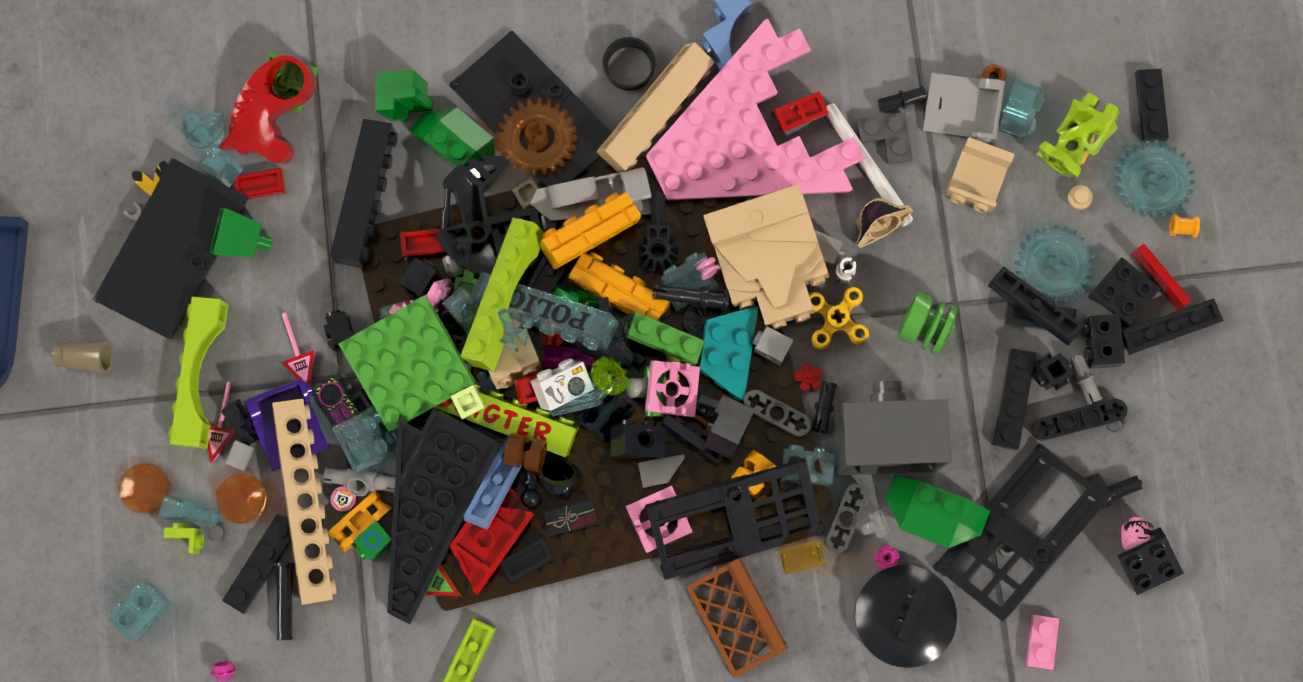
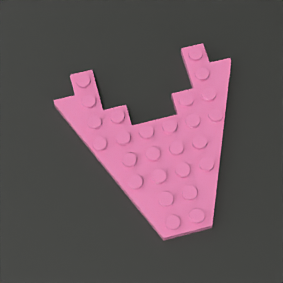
[646,19,865,201]

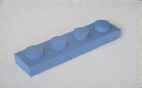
[464,435,522,530]

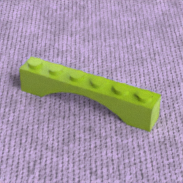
[460,218,544,372]
[168,297,229,450]

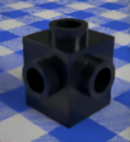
[1033,353,1074,391]

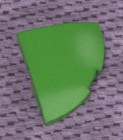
[266,52,319,113]

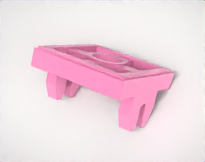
[645,361,700,417]
[626,486,693,553]

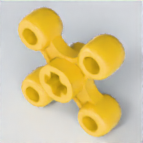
[809,287,869,350]

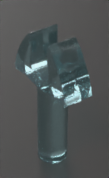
[497,309,528,352]

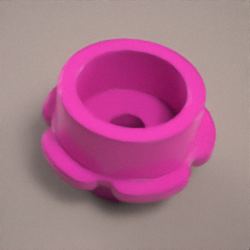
[874,545,899,570]
[210,661,236,681]

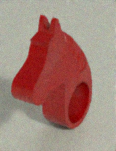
[219,55,316,164]

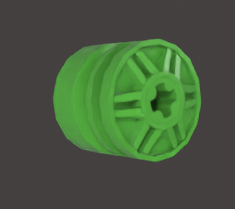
[897,290,958,355]

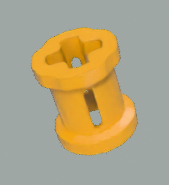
[1169,214,1200,238]

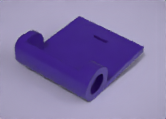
[244,378,329,471]

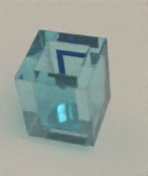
[198,146,244,188]

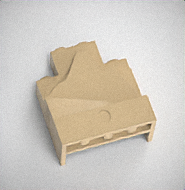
[703,184,829,330]

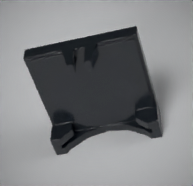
[1087,257,1161,328]
[1117,527,1184,595]

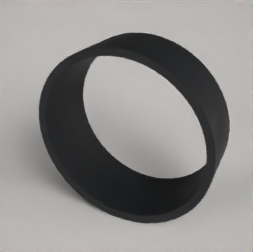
[602,37,656,91]

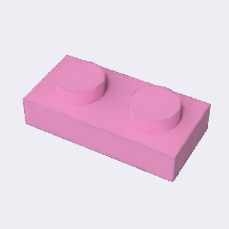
[1026,615,1059,670]

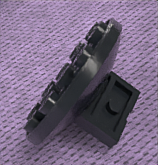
[854,565,957,668]

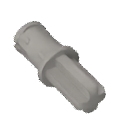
[1069,355,1102,405]

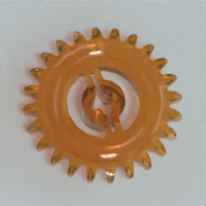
[497,98,577,175]

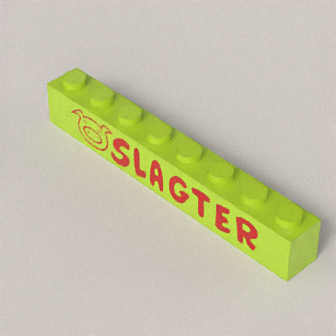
[434,383,579,457]

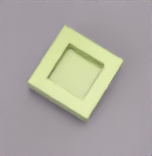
[451,385,486,419]

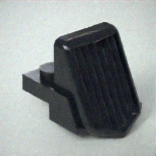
[572,297,633,366]

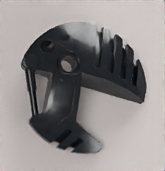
[437,155,557,277]

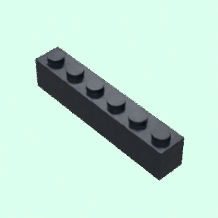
[330,119,398,268]

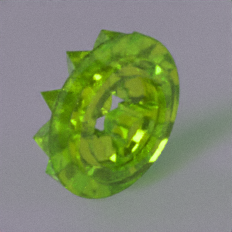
[591,356,629,395]

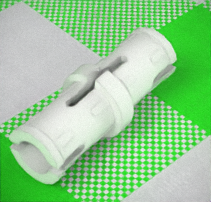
[835,257,856,284]

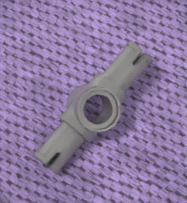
[323,464,395,497]

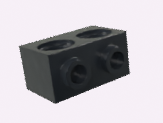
[399,258,442,299]
[576,381,638,444]

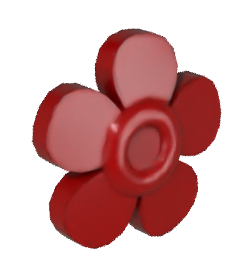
[794,363,822,392]

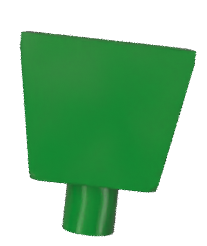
[209,208,272,258]

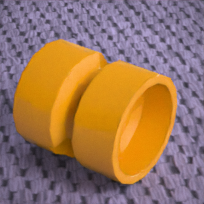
[731,450,775,498]

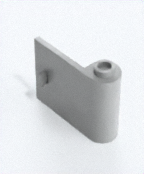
[922,73,1005,144]

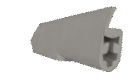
[530,167,651,221]

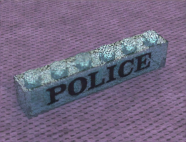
[469,272,619,351]

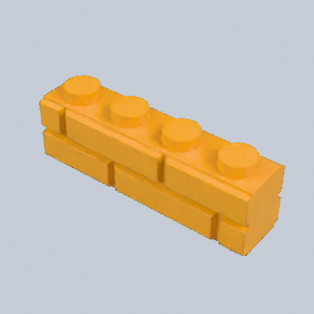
[539,192,641,269]
[568,252,670,322]

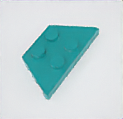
[698,306,758,401]

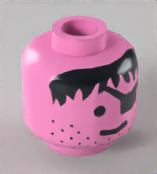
[1121,517,1154,551]

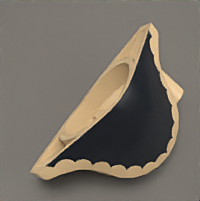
[855,198,913,248]

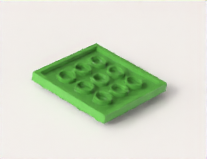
[339,295,476,432]

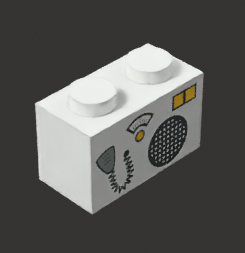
[530,359,594,411]

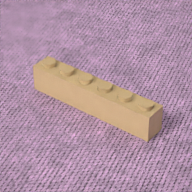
[597,42,715,171]

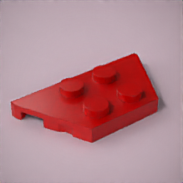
[450,507,535,595]

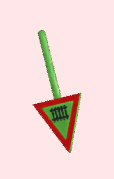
[390,555,462,596]

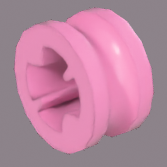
[696,257,721,280]

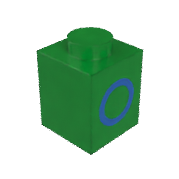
[353,521,392,561]

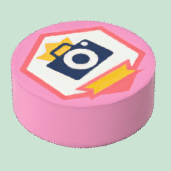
[331,486,357,512]

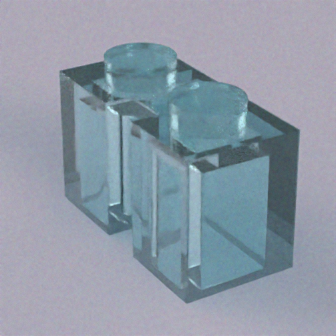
[998,79,1045,140]

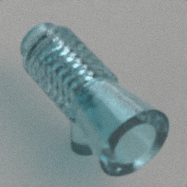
[160,494,220,528]

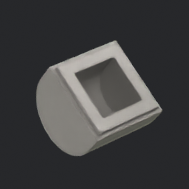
[225,440,254,472]

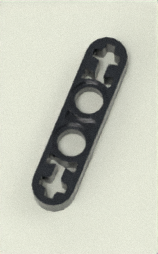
[1031,399,1128,441]

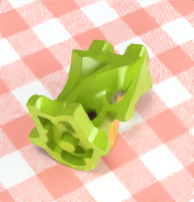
[1036,93,1120,178]

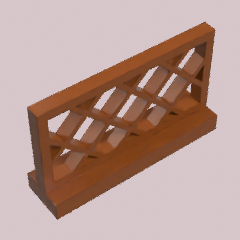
[686,558,789,678]

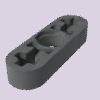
[743,390,811,437]
[825,483,868,553]

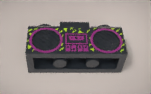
[312,374,382,455]

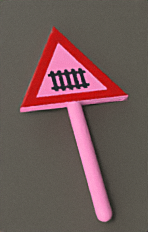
[281,312,315,386]
[207,381,236,464]

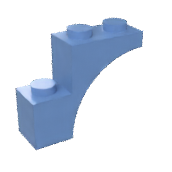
[701,0,751,72]

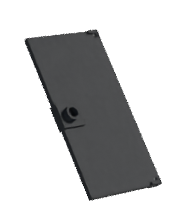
[449,30,612,187]
[92,158,249,340]

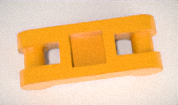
[328,490,393,552]

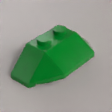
[408,107,495,190]
[886,475,990,548]

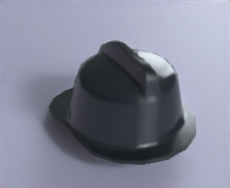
[535,450,582,498]

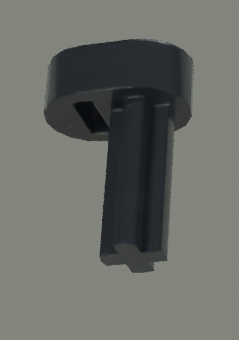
[1085,473,1143,509]

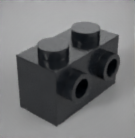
[1081,314,1125,369]

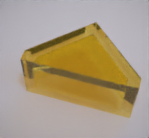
[779,540,826,574]

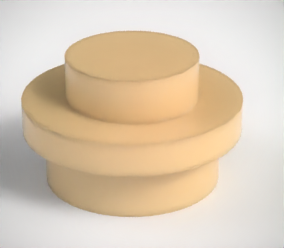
[1067,185,1093,210]

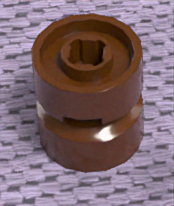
[504,433,547,473]

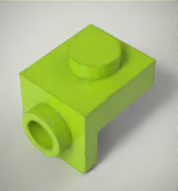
[164,523,204,554]

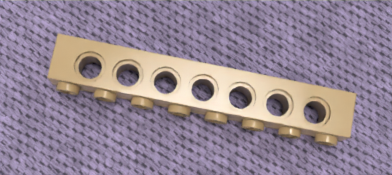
[272,399,336,605]

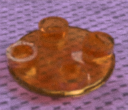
[119,463,171,514]
[216,474,266,524]

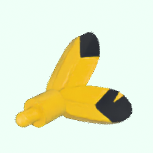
[132,161,168,196]

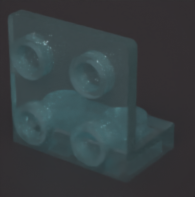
[661,252,719,312]
[332,405,398,473]

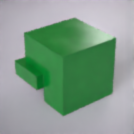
[375,70,433,122]

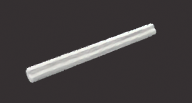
[826,103,913,227]

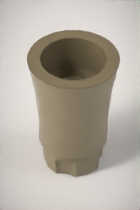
[52,340,113,375]

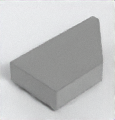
[638,454,685,488]

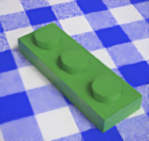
[626,312,705,365]

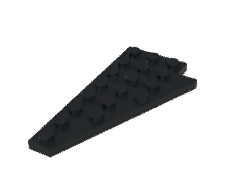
[387,408,502,624]

